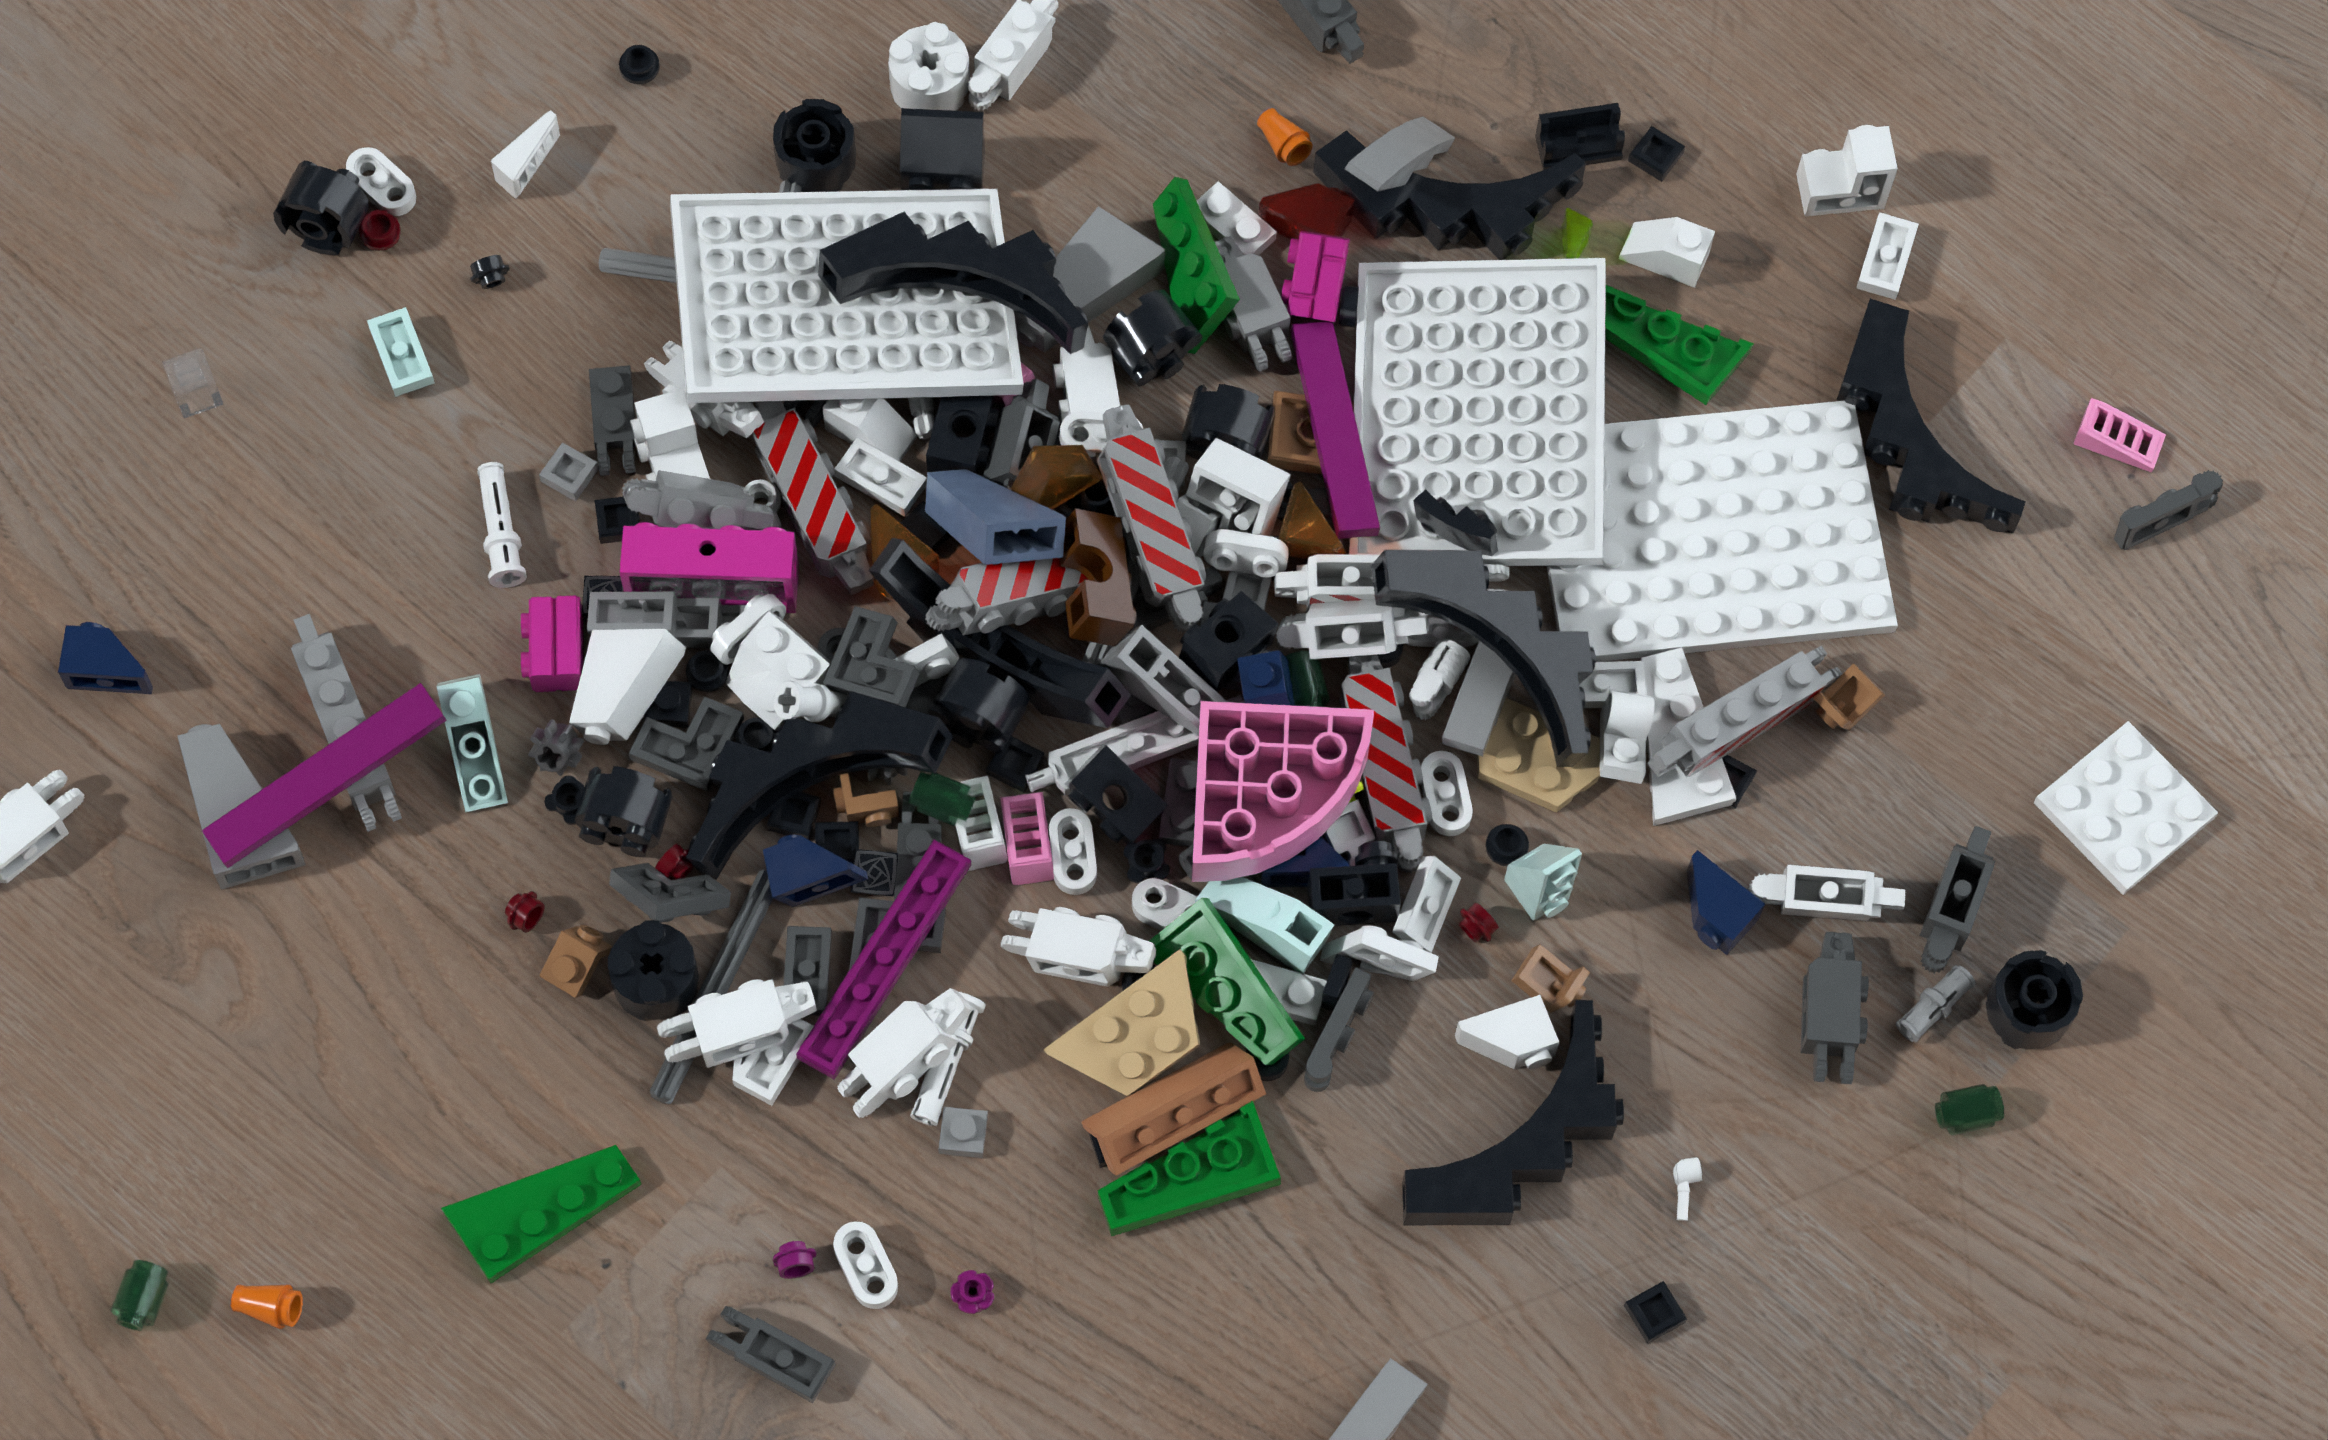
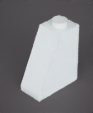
[569,629,686,745]

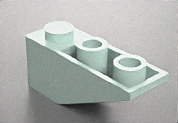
[437,674,508,812]
[1504,843,1582,921]
[1195,877,1334,974]

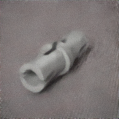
[1896,965,1976,1043]

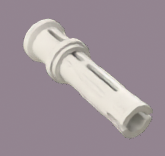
[477,462,527,588]
[773,681,848,722]
[910,992,986,1126]

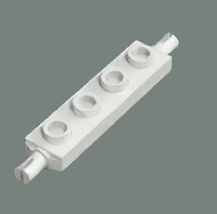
[1025,695,1244,795]

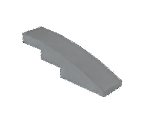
[1345,116,1455,191]
[587,591,746,649]
[1442,641,1516,756]
[1329,1358,1428,1440]

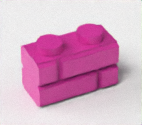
[1281,231,1350,322]
[521,595,584,692]

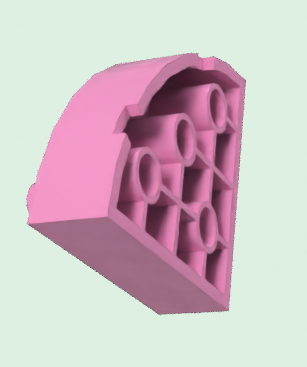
[1192,701,1374,882]

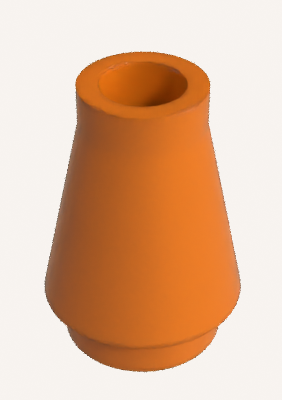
[1257,108,1313,166]
[231,1285,303,1329]

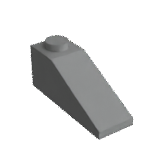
[1098,625,1227,736]

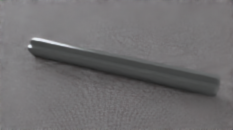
[650,869,773,1104]

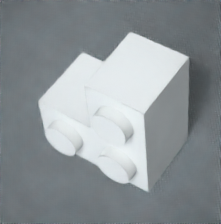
[1796,125,1898,217]
[630,389,710,481]
[1186,438,1291,536]

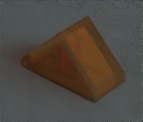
[1011,445,1103,510]
[1278,481,1347,559]

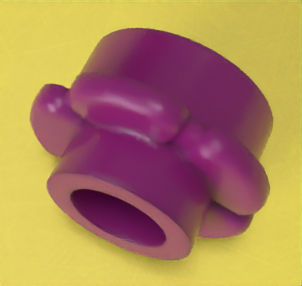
[773,1241,817,1279]
[950,1270,995,1314]

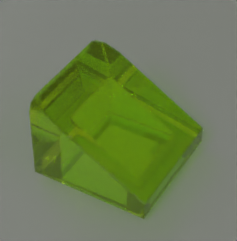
[1562,208,1593,259]

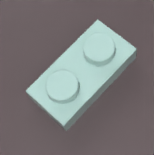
[367,307,435,397]

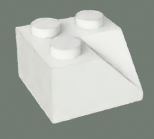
[726,611,831,732]

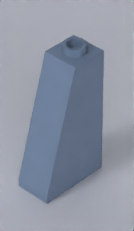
[925,469,1066,565]

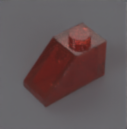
[1258,183,1354,239]

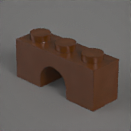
[1060,508,1136,646]

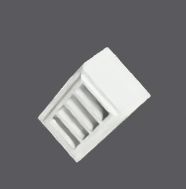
[491,110,560,198]
[946,775,1008,871]

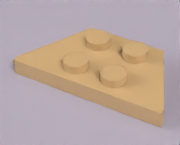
[1477,698,1600,813]
[1044,949,1200,1096]

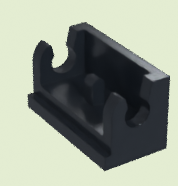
[1535,103,1625,170]

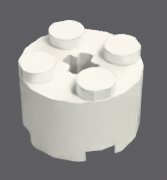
[888,22,970,111]

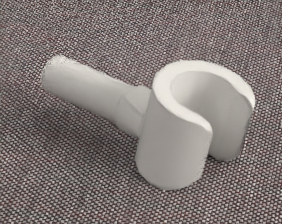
[1673,1157,1702,1221]

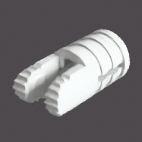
[1409,638,1471,721]

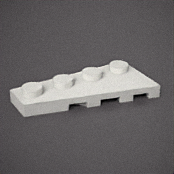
[1641,647,1736,826]

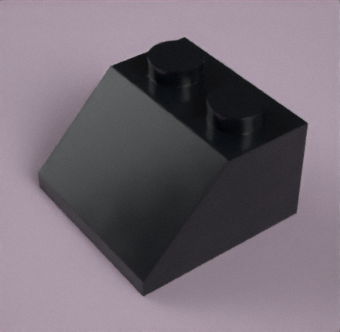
[900,108,985,190]

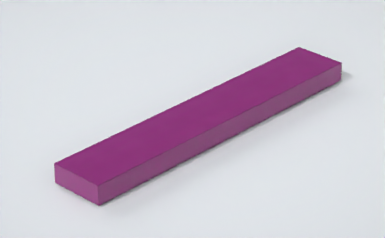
[1290,322,1380,539]
[201,683,447,868]
[796,840,972,1080]

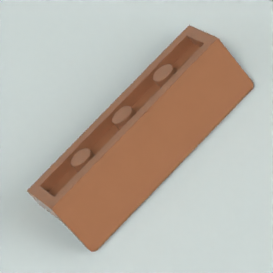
[1081,1043,1266,1176]

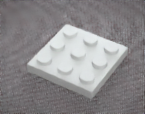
[2033,721,2218,895]

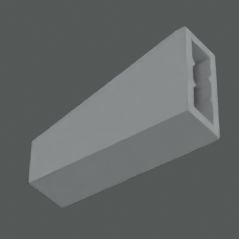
[1014,206,1165,352]
[177,724,306,890]

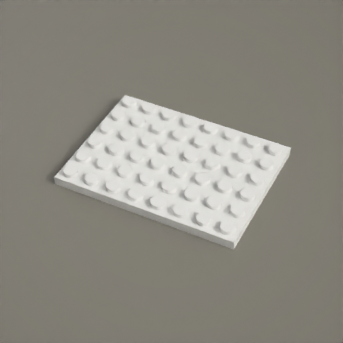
[670,189,1024,403]
[1349,258,1606,566]
[1547,401,1898,662]

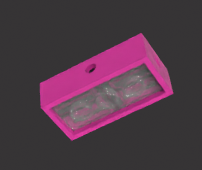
[619,522,799,613]

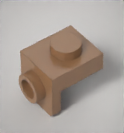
[1813,663,1885,730]
[833,773,899,827]
[539,925,613,998]
[1511,944,1590,1013]

